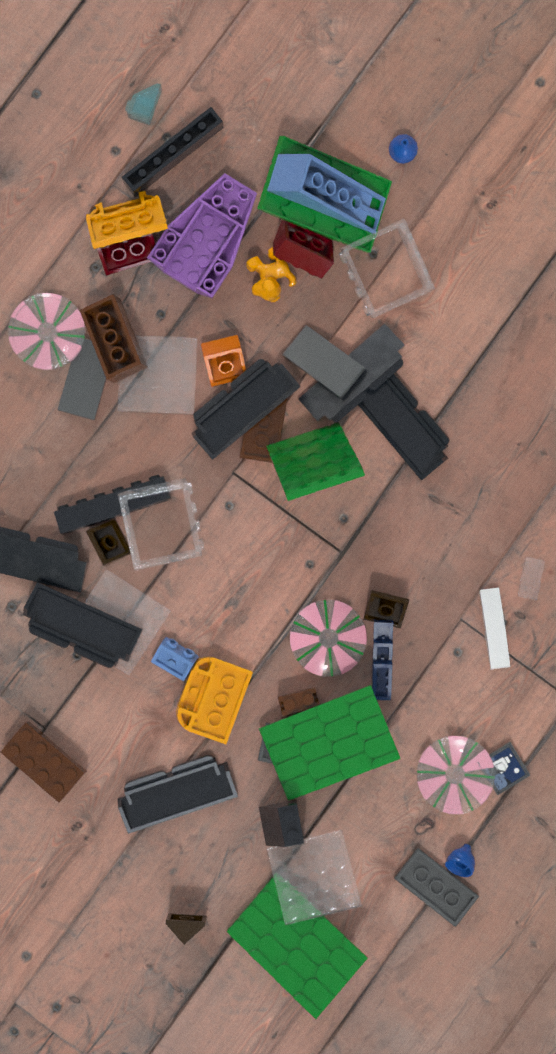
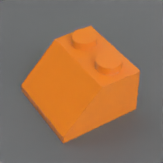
[201,335,246,387]

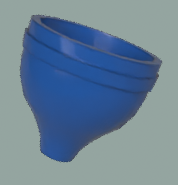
[389,134,418,164]
[445,844,475,877]

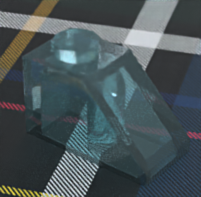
[125,83,162,125]

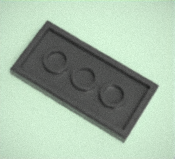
[282,325,365,399]
[57,338,107,421]
[394,847,479,927]

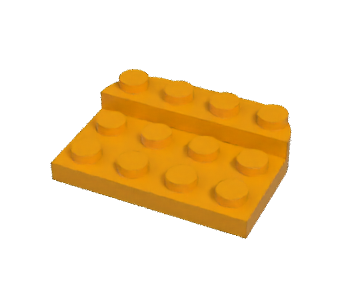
[86,191,168,249]
[176,657,253,744]

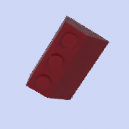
[273,220,334,279]
[97,233,156,276]

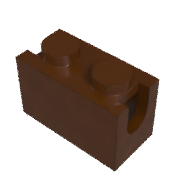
[278,687,320,716]

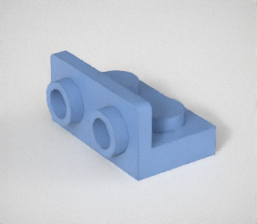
[151,637,198,681]

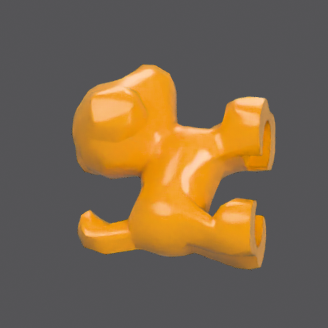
[246,247,297,302]

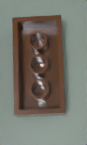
[79,294,148,383]
[0,721,87,803]

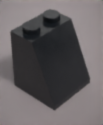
[259,800,304,847]

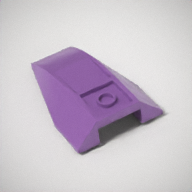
[147,173,257,298]

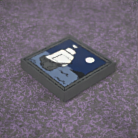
[478,742,530,795]

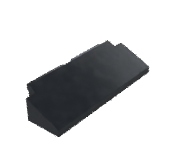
[298,323,405,422]
[191,359,301,460]
[358,374,450,481]
[0,527,89,593]
[23,582,143,668]
[117,755,238,834]

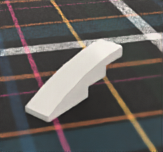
[479,588,510,669]

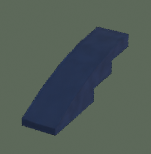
[372,620,393,700]

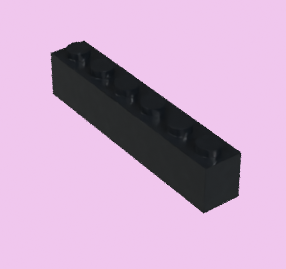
[121,107,224,197]
[54,474,172,535]

